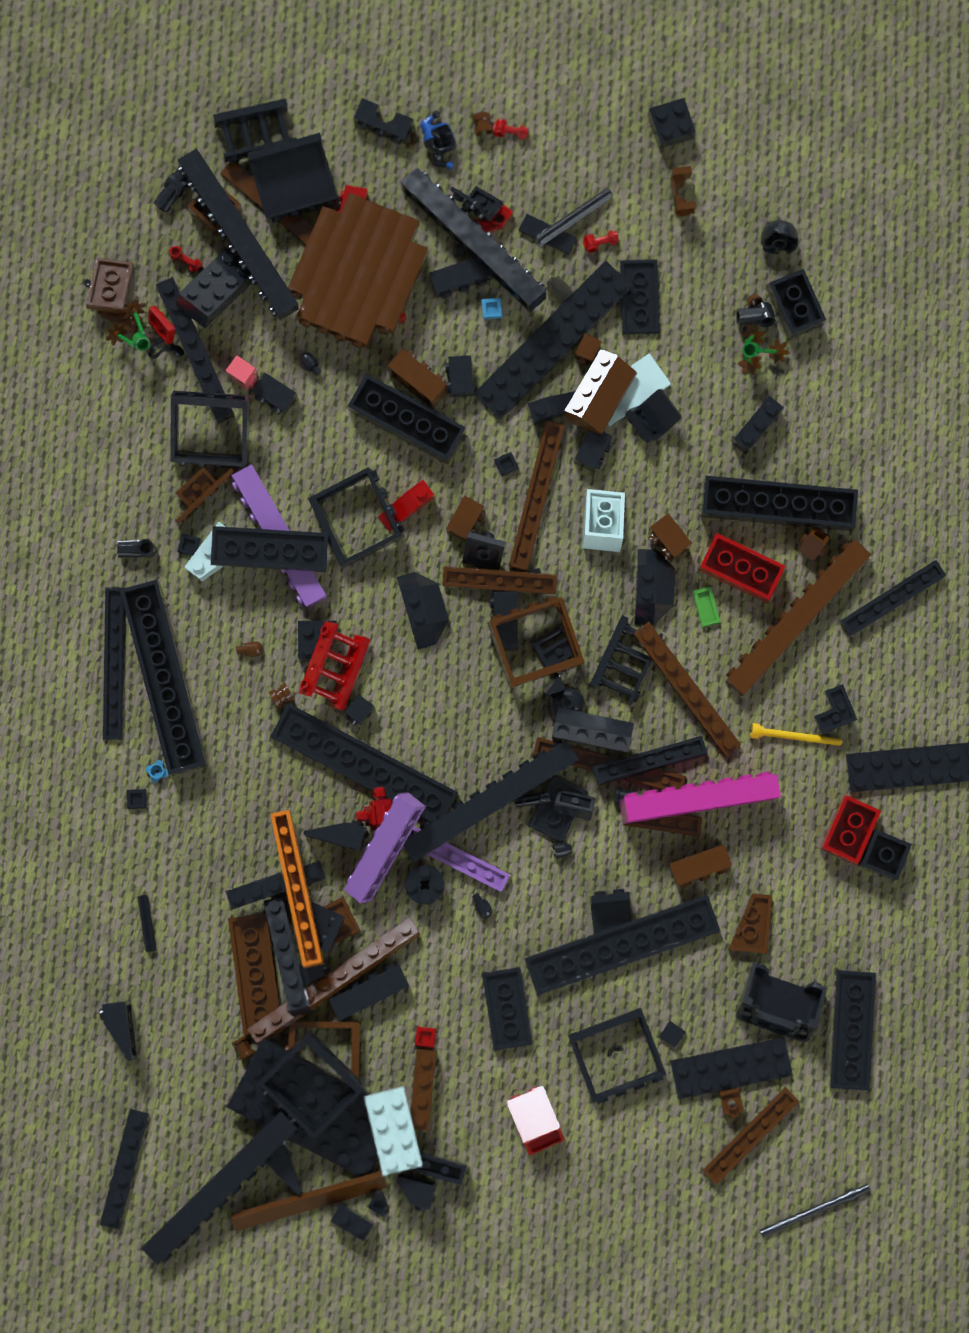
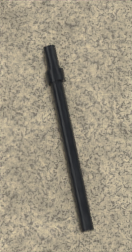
[760,1184,871,1237]

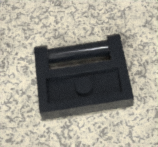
[530,623,572,667]

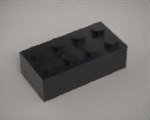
[176,248,251,328]

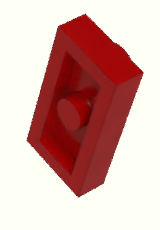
[148,306,176,345]

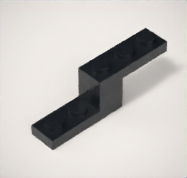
[225,860,326,910]

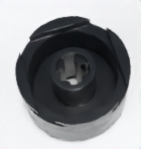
[405,865,445,905]

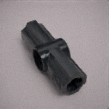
[154,170,189,213]

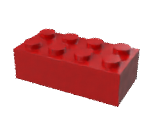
[698,533,786,603]

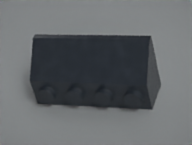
[552,707,634,754]

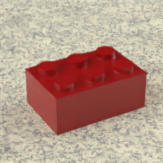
[820,795,881,865]

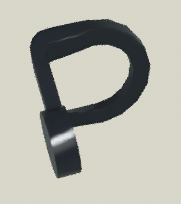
[148,337,184,360]

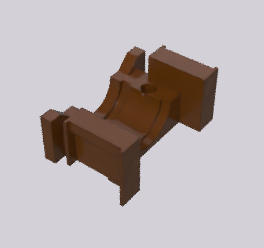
[671,166,696,217]

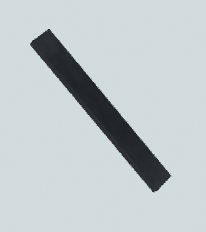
[103,587,125,740]

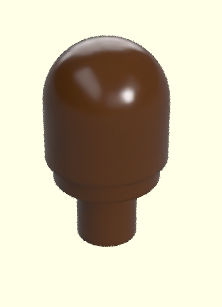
[236,641,263,657]

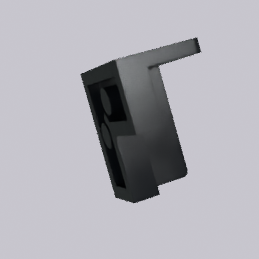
[814,684,858,735]

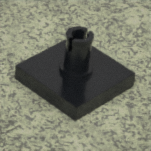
[462,532,506,570]

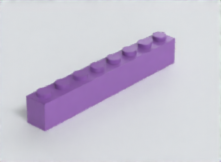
[231,464,327,609]

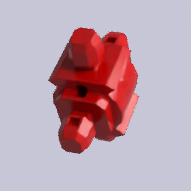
[355,787,393,830]

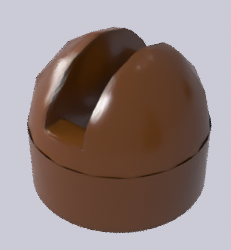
[747,294,763,308]

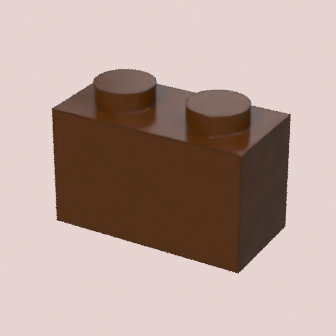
[446,496,486,542]

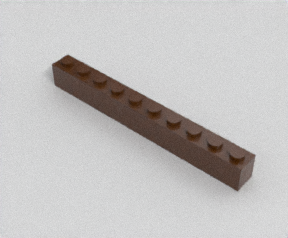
[725,539,872,697]

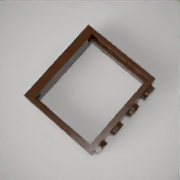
[487,596,585,688]
[285,1021,360,1078]

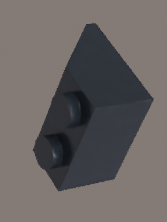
[397,1174,437,1212]

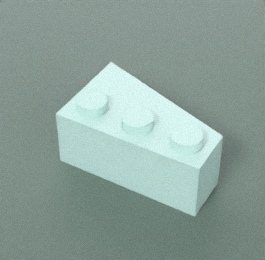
[184,522,226,581]

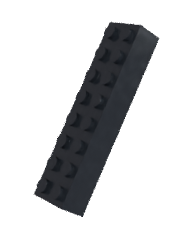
[701,476,858,531]

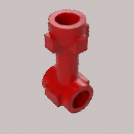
[493,119,529,140]
[583,230,619,253]
[169,246,203,273]

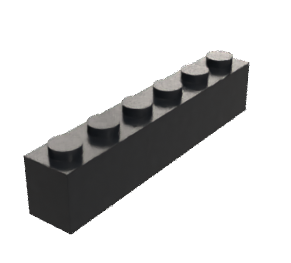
[263,896,312,1017]

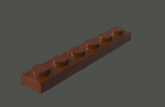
[442,566,558,595]
[702,1087,800,1185]

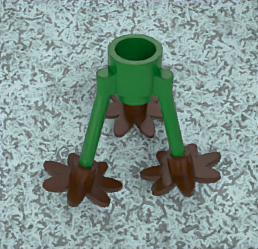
[106,299,156,351]
[738,324,790,375]

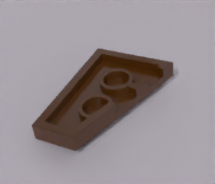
[728,893,772,954]

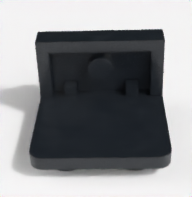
[449,186,504,221]
[625,389,682,444]
[589,889,631,934]

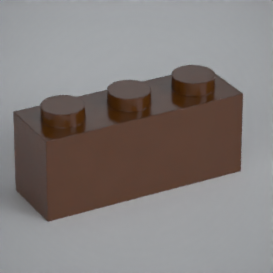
[668,844,732,888]

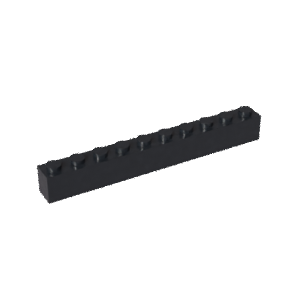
[177,148,299,321]
[401,168,547,313]
[403,739,579,862]
[141,1109,300,1265]

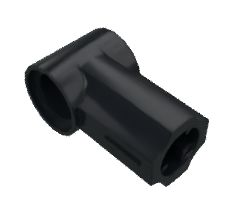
[736,302,776,328]
[117,539,157,559]

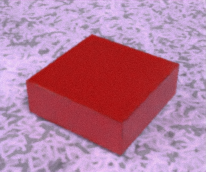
[415,1026,436,1048]

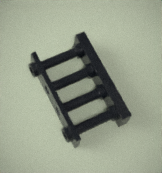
[213,98,297,164]
[589,615,665,705]

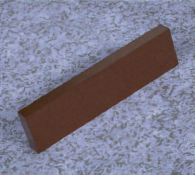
[623,815,702,837]

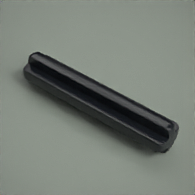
[137,895,156,952]

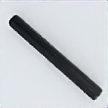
[535,188,613,246]

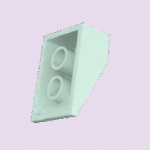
[582,489,625,552]

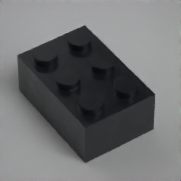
[767,269,826,339]

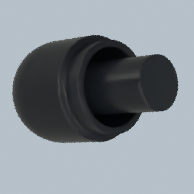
[299,352,322,376]
[472,893,493,919]

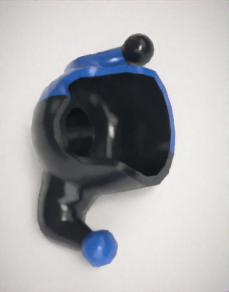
[420,111,456,170]

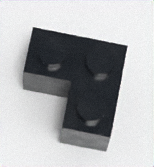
[298,620,338,662]

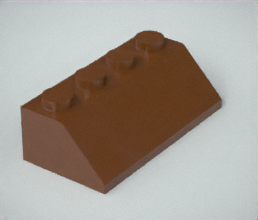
[565,350,637,435]

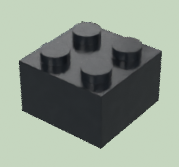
[648,98,696,149]
[858,829,912,881]

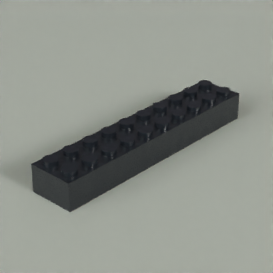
[120,579,208,776]

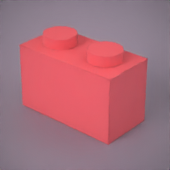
[226,355,259,391]

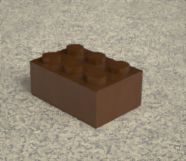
[388,349,447,409]

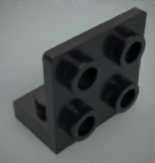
[295,902,346,953]

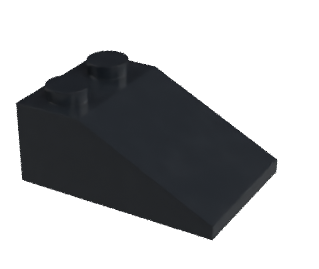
[303,820,367,851]
[99,1001,137,1061]

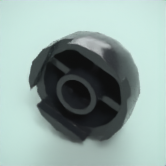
[761,219,798,254]
[547,686,586,720]

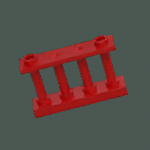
[298,621,371,711]

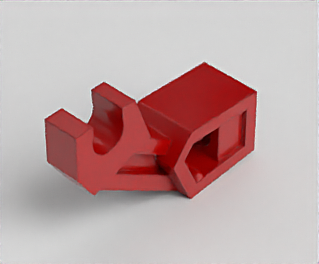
[473,204,513,233]

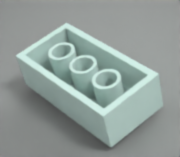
[365,1086,422,1176]

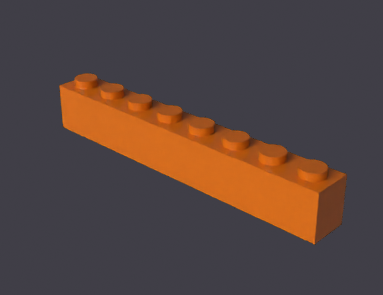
[270,810,324,968]

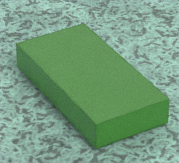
[692,586,721,628]

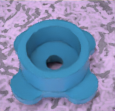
[146,760,168,783]

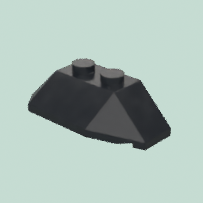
[634,549,675,625]
[397,572,449,650]

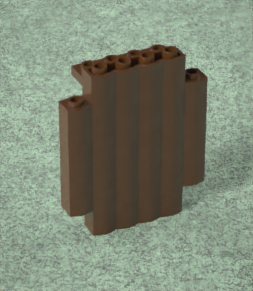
[288,193,428,349]

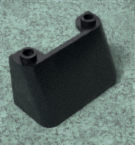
[735,962,827,1042]

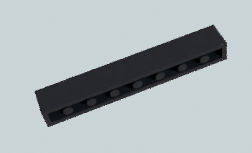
[156,277,235,424]

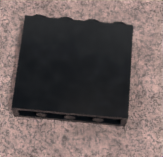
[247,133,339,223]

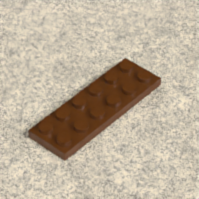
[228,913,280,1035]

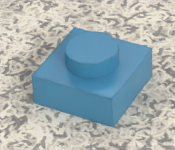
[482,298,502,320]

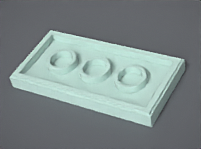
[608,353,671,427]

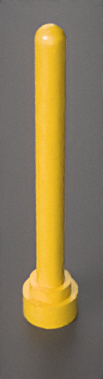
[750,723,843,746]

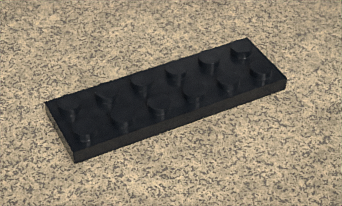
[210,526,328,572]
[829,970,876,1091]
[670,1037,793,1099]

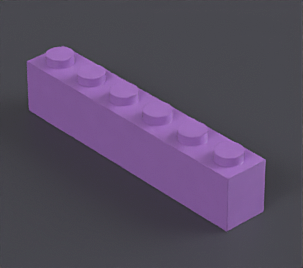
[344,793,426,903]

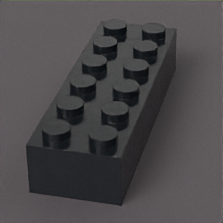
[347,374,466,465]

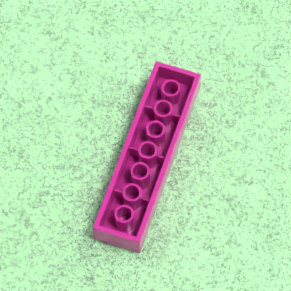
[619,771,781,824]

